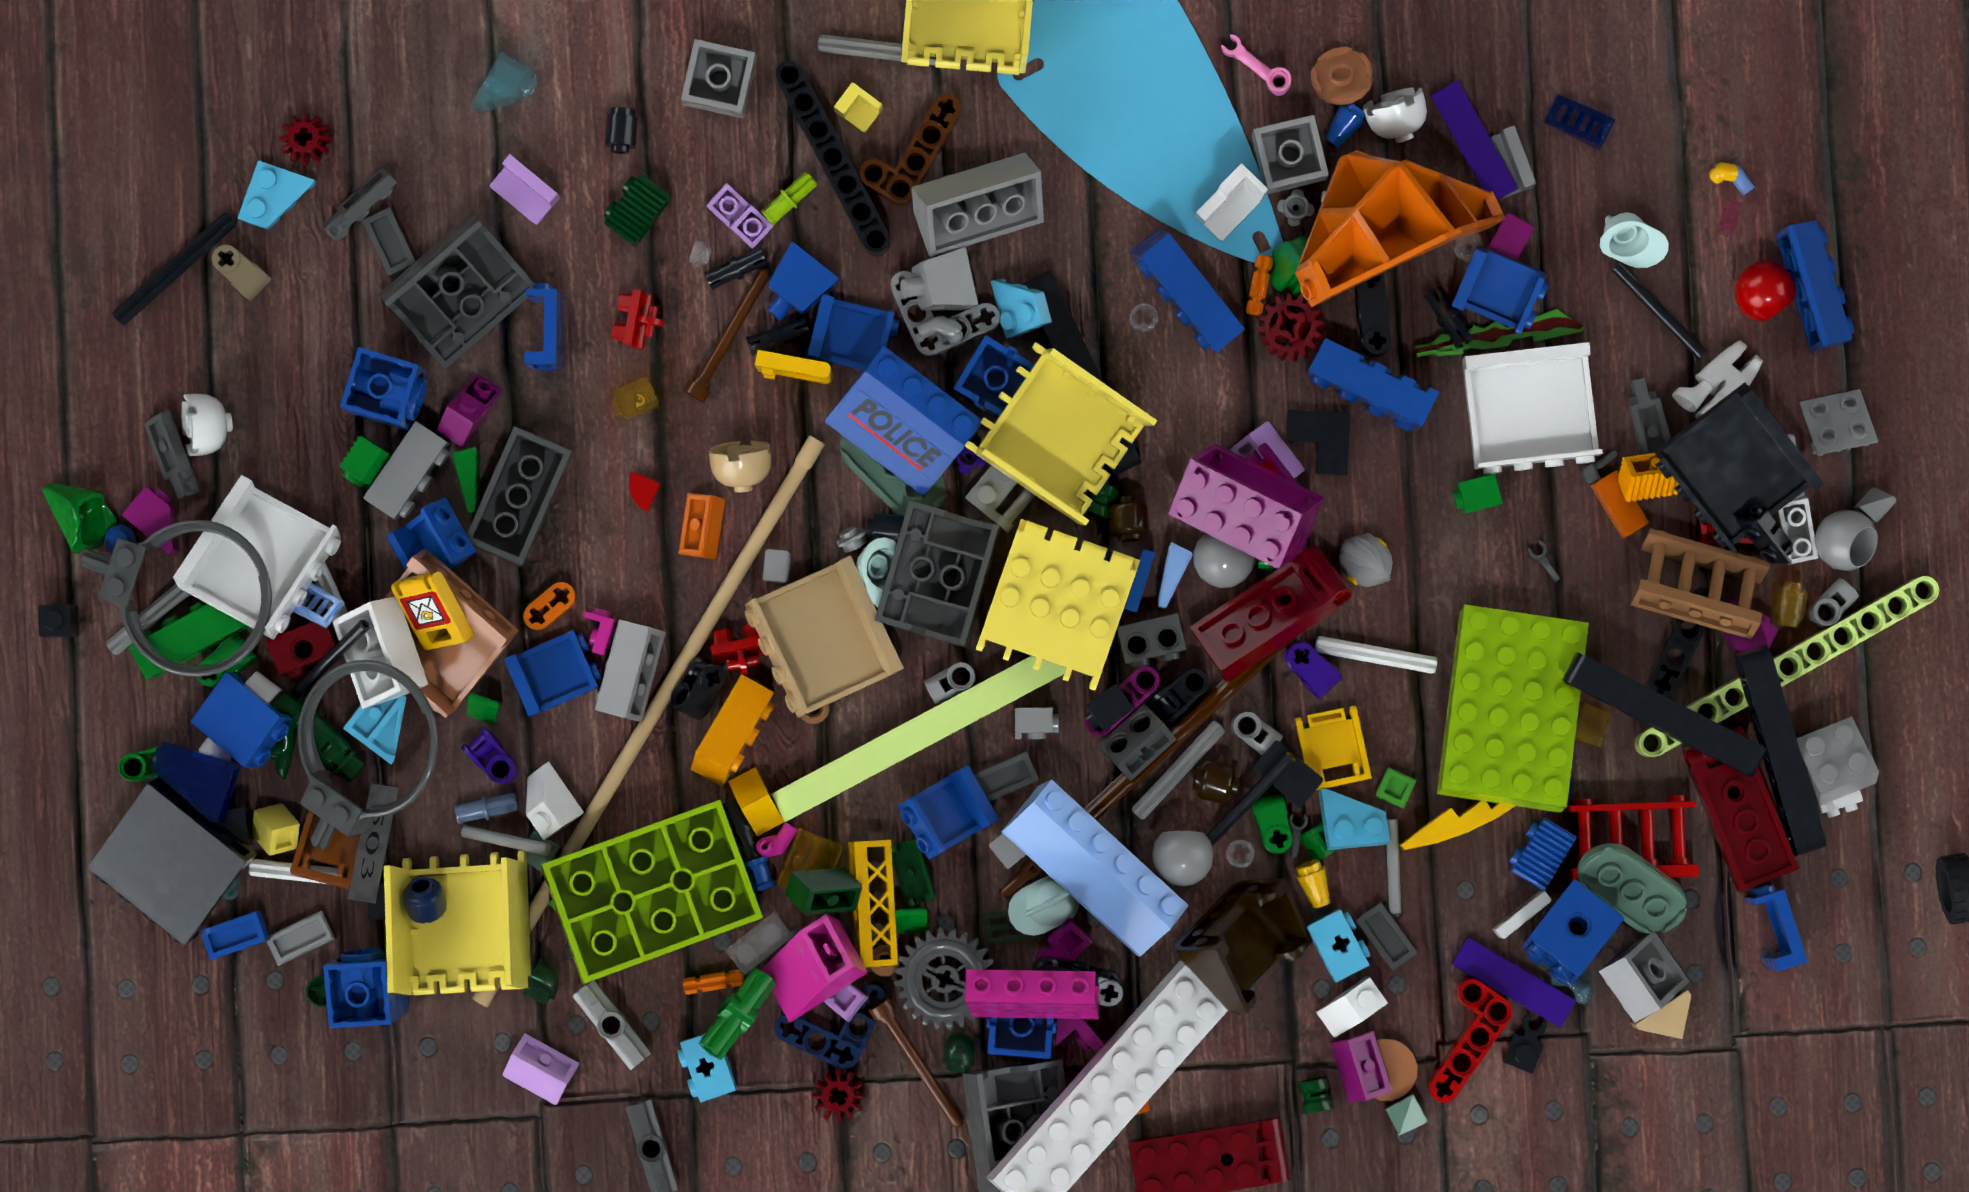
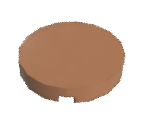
[1311,47,1373,105]
[1375,1038,1418,1101]

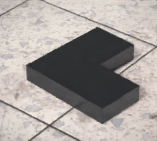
[1286,410,1350,476]

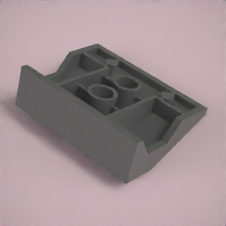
[379,212,535,369]
[875,500,1002,648]
[962,1059,1080,1192]

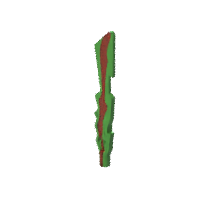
[1414,309,1583,358]

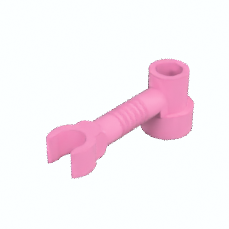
[1221,35,1292,96]

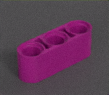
[1085,666,1160,737]

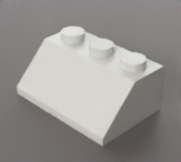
[332,596,428,709]

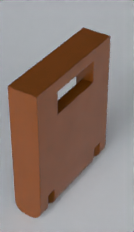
[290,810,361,889]

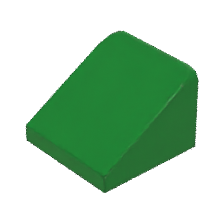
[466,693,502,725]
[1300,822,1338,860]
[895,907,928,933]

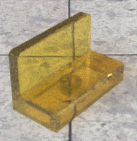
[776,828,843,890]

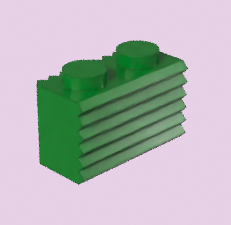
[339,436,392,488]

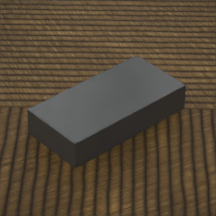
[362,207,416,277]
[974,751,1039,802]
[1355,902,1417,971]

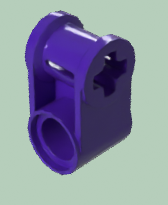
[1284,642,1343,700]
[461,726,519,784]

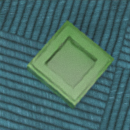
[1375,767,1417,809]

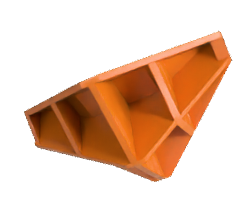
[1295,150,1506,307]

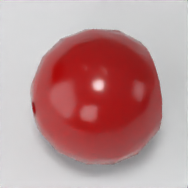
[1734,261,1796,322]

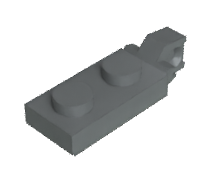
[322,167,397,242]
[1627,378,1671,454]
[144,410,199,499]

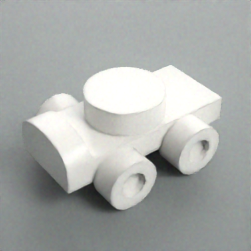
[1818,790,1863,818]

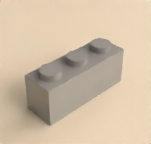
[363,421,451,521]
[595,619,666,722]

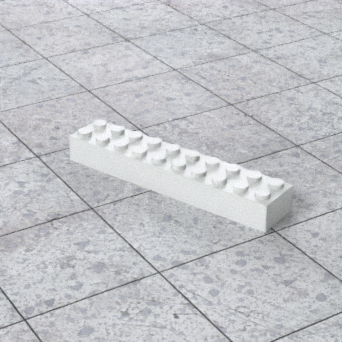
[986,960,1228,1192]

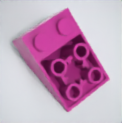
[762,914,868,1023]

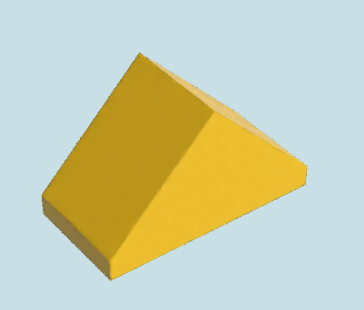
[728,767,784,837]

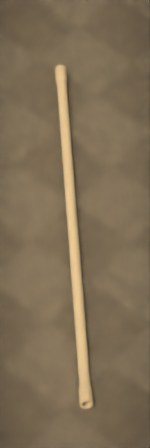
[472,435,825,1008]

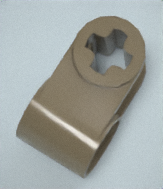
[212,245,272,302]

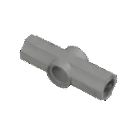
[572,980,652,1070]

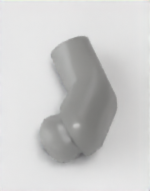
[916,316,963,343]

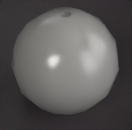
[1815,509,1878,571]
[1193,533,1255,588]
[1152,831,1214,886]

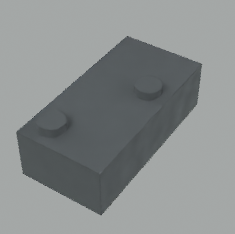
[467,426,572,568]

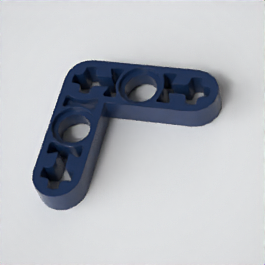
[774,984,886,1069]

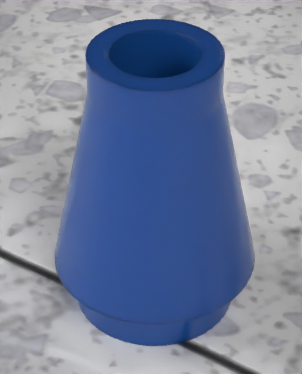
[1324,103,1366,148]

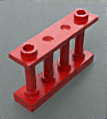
[1566,795,1699,881]

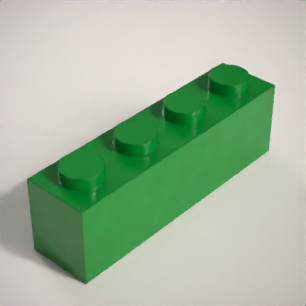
[129,601,250,680]

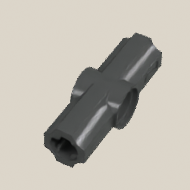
[625,1098,679,1192]

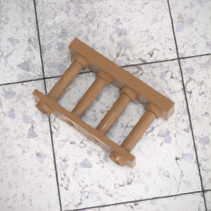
[1631,528,1771,639]

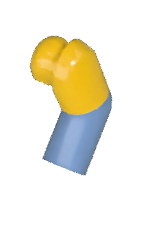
[1709,162,1755,196]

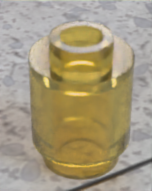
[1772,581,1808,628]

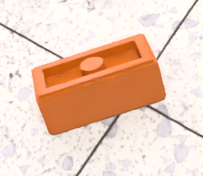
[1590,470,1649,539]
[678,493,725,559]

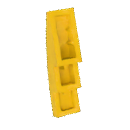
[1399,801,1515,850]

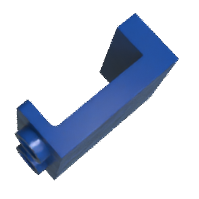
[1451,244,1549,334]
[524,283,563,371]
[807,294,900,371]
[386,497,476,571]
[504,629,602,717]
[190,672,293,769]
[897,765,999,860]
[1743,884,1808,971]

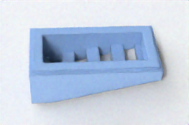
[1157,542,1193,610]
[292,582,345,628]

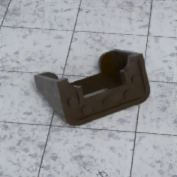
[1175,878,1313,1015]

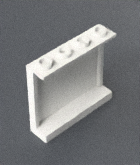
[1462,342,1603,474]
[173,475,341,640]

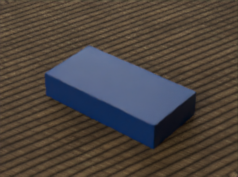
[1124,549,1155,614]
[200,910,270,960]

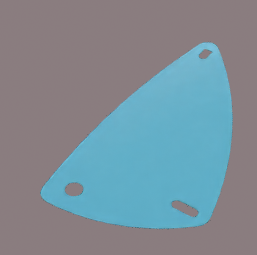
[997,0,1283,267]

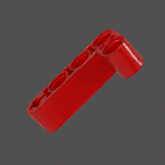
[1427,978,1512,1103]

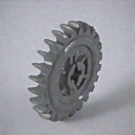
[894,927,994,1030]

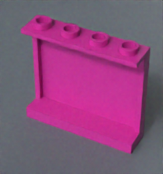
[965,969,1099,1019]

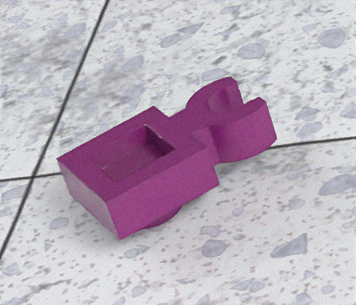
[1036,917,1093,965]

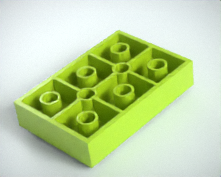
[1437,604,1589,813]
[540,800,763,984]

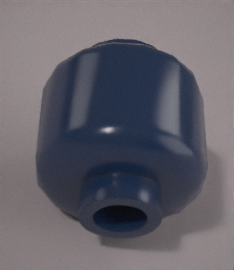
[403,876,447,924]

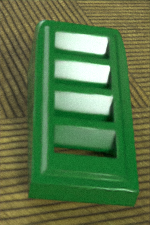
[452,447,480,515]

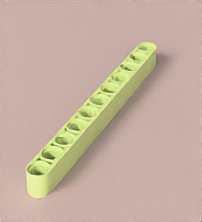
[1634,576,1939,757]
[771,656,1066,822]

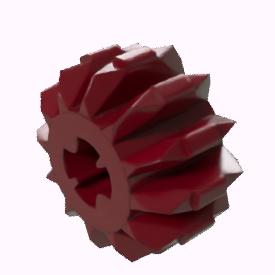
[279,112,333,166]
[812,1068,866,1123]

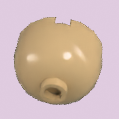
[709,441,771,492]

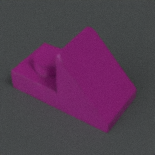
[1055,1019,1105,1053]

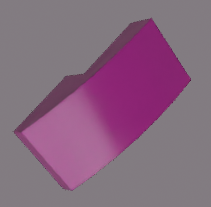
[1488,212,1535,260]

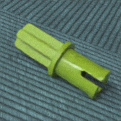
[761,172,817,226]

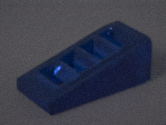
[1544,94,1616,150]

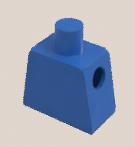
[767,242,840,321]

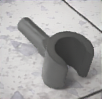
[1580,450,1618,485]
[1528,541,1560,582]
[1288,813,1308,858]

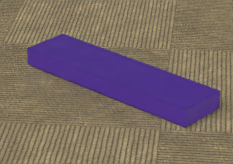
[1431,80,1519,201]
[1451,937,1576,1028]

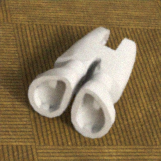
[1672,340,1763,419]

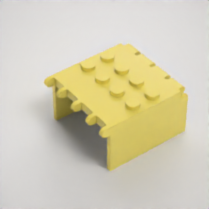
[901,0,1033,75]
[964,342,1157,526]
[976,519,1140,691]
[384,850,531,996]

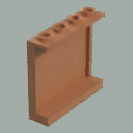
[384,548,519,718]

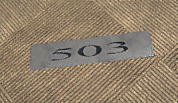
[347,784,399,903]

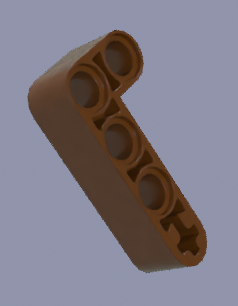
[860,94,961,206]

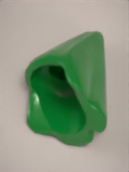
[1269,237,1309,300]
[42,483,117,554]

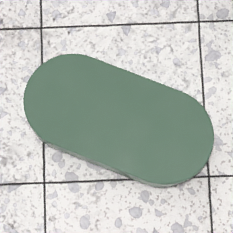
[840,435,946,517]
[1577,843,1687,934]

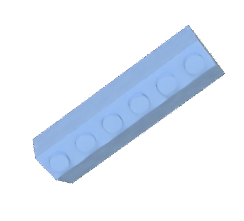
[1001,779,1189,957]

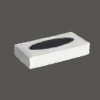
[1492,890,1552,939]

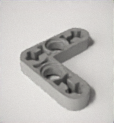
[891,271,1000,357]

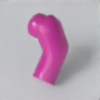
[756,822,798,857]

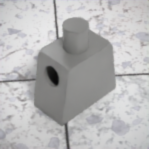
[900,247,978,311]

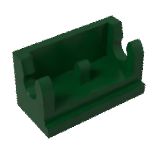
[891,839,936,907]

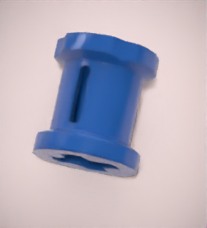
[744,856,777,893]

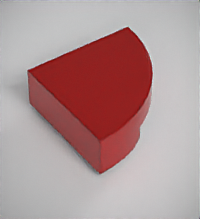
[629,471,661,512]

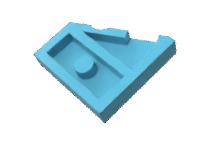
[237,160,316,230]
[990,279,1052,339]
[343,695,407,765]
[1318,788,1390,850]

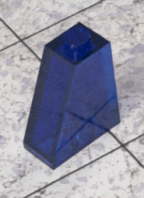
[153,742,241,824]

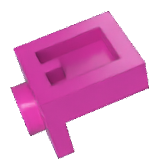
[583,607,617,657]

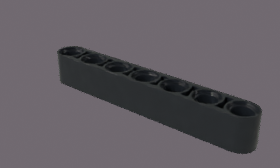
[776,60,890,257]
[1021,271,1142,477]
[1734,645,1826,856]
[1562,652,1767,778]

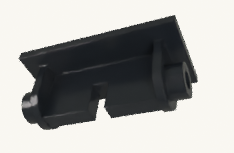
[1736,505,1793,564]

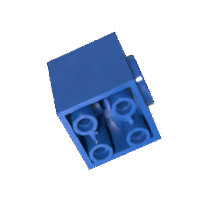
[340,347,429,431]
[1522,879,1625,985]
[323,948,409,1028]

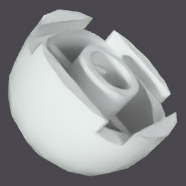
[1363,87,1427,143]
[181,393,233,456]

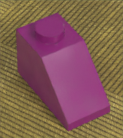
[122,486,179,556]

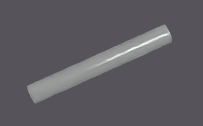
[1386,819,1402,914]
[461,825,551,856]

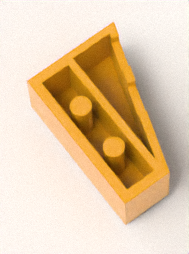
[690,674,775,787]

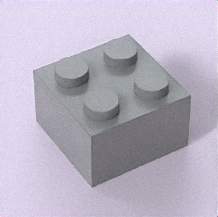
[681,39,757,119]
[1251,115,1329,195]
[1797,717,1879,806]

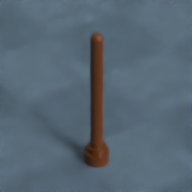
[682,267,771,403]
[868,996,963,1128]

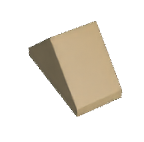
[1631,989,1691,1039]

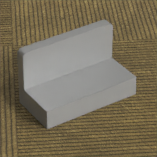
[1491,125,1536,199]

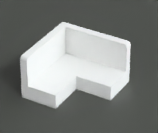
[1195,163,1268,241]

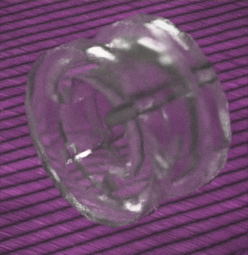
[1130,303,1158,332]
[1226,839,1254,868]

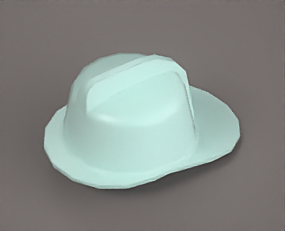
[1599,212,1669,268]
[856,537,897,607]
[1008,876,1079,936]

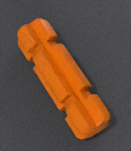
[1246,255,1273,316]
[683,969,744,995]

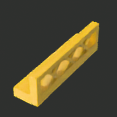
[848,840,898,967]

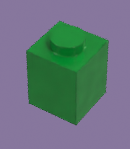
[1452,474,1503,515]

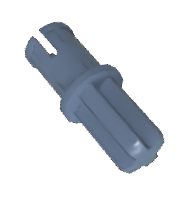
[454,793,518,824]

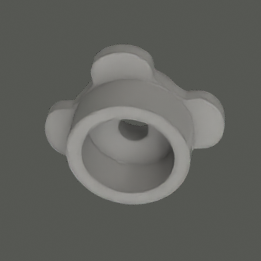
[1277,189,1314,227]
[836,526,867,553]

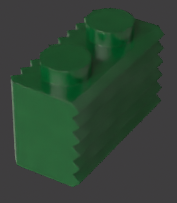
[603,173,672,248]
[785,867,862,916]

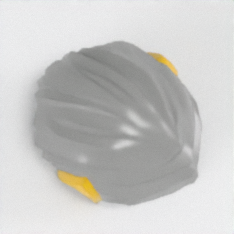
[1338,533,1393,587]

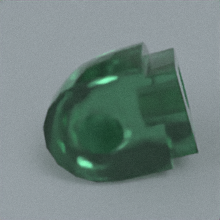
[522,958,559,1005]
[942,1031,975,1073]

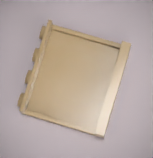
[745,555,904,718]

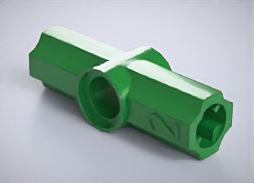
[698,968,776,1060]

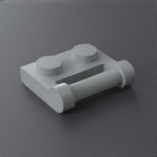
[965,465,1035,533]

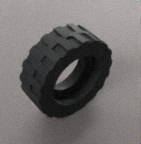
[1935,853,1969,925]

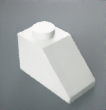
[526,761,584,840]
[1316,976,1388,1038]

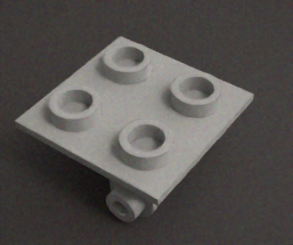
[1799,389,1878,457]

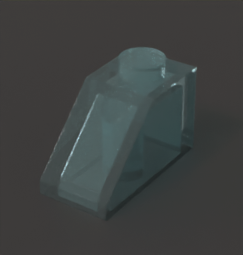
[470,52,537,114]

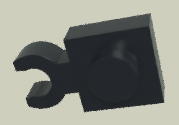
[1502,1014,1547,1074]

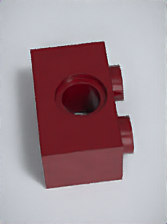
[266,622,338,679]

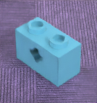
[1306,908,1371,982]
[677,1033,738,1103]

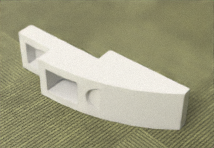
[1773,434,1818,565]

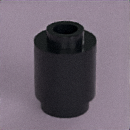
[605,107,638,154]
[867,513,904,543]

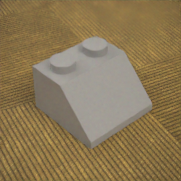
[1599,931,1690,1023]

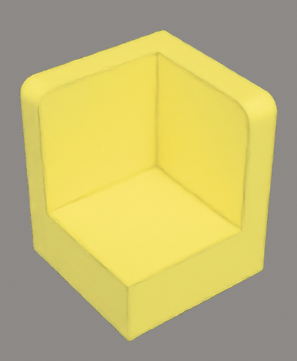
[834,82,883,133]
[252,804,300,856]

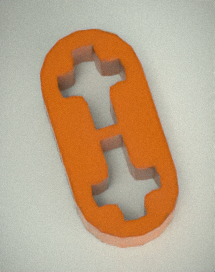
[523,582,577,631]

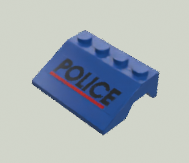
[824,346,982,496]

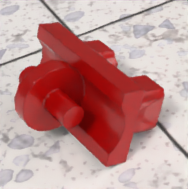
[611,289,665,350]
[710,624,765,676]

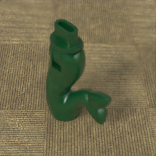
[270,692,365,783]

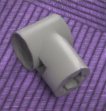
[1807,578,1859,628]
[923,662,976,706]
[1231,712,1283,755]

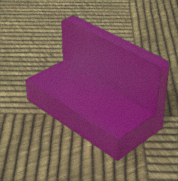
[1331,1031,1392,1103]

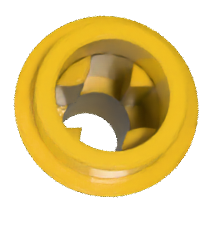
[1295,859,1330,908]

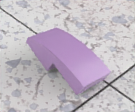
[705,183,773,249]

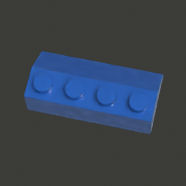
[1775,220,1854,353]

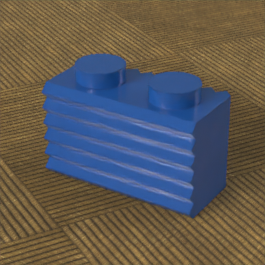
[1508,817,1577,891]

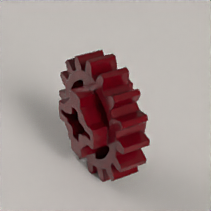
[1257,293,1327,362]

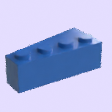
[1129,229,1245,353]
[1306,338,1440,432]

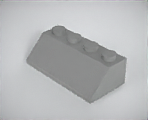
[911,153,1044,257]

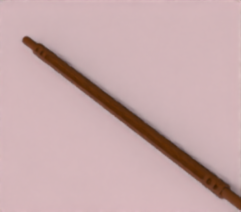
[999,637,1296,899]

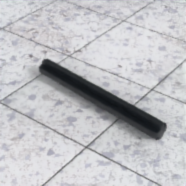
[112,212,236,325]

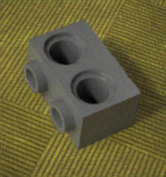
[1117,613,1186,669]
[1098,704,1177,781]

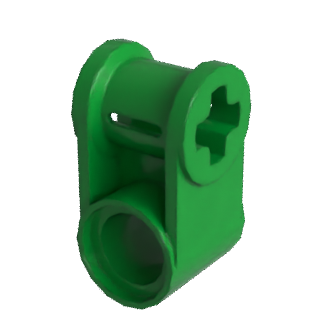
[197,633,257,688]
[118,743,183,782]
[1252,792,1292,854]

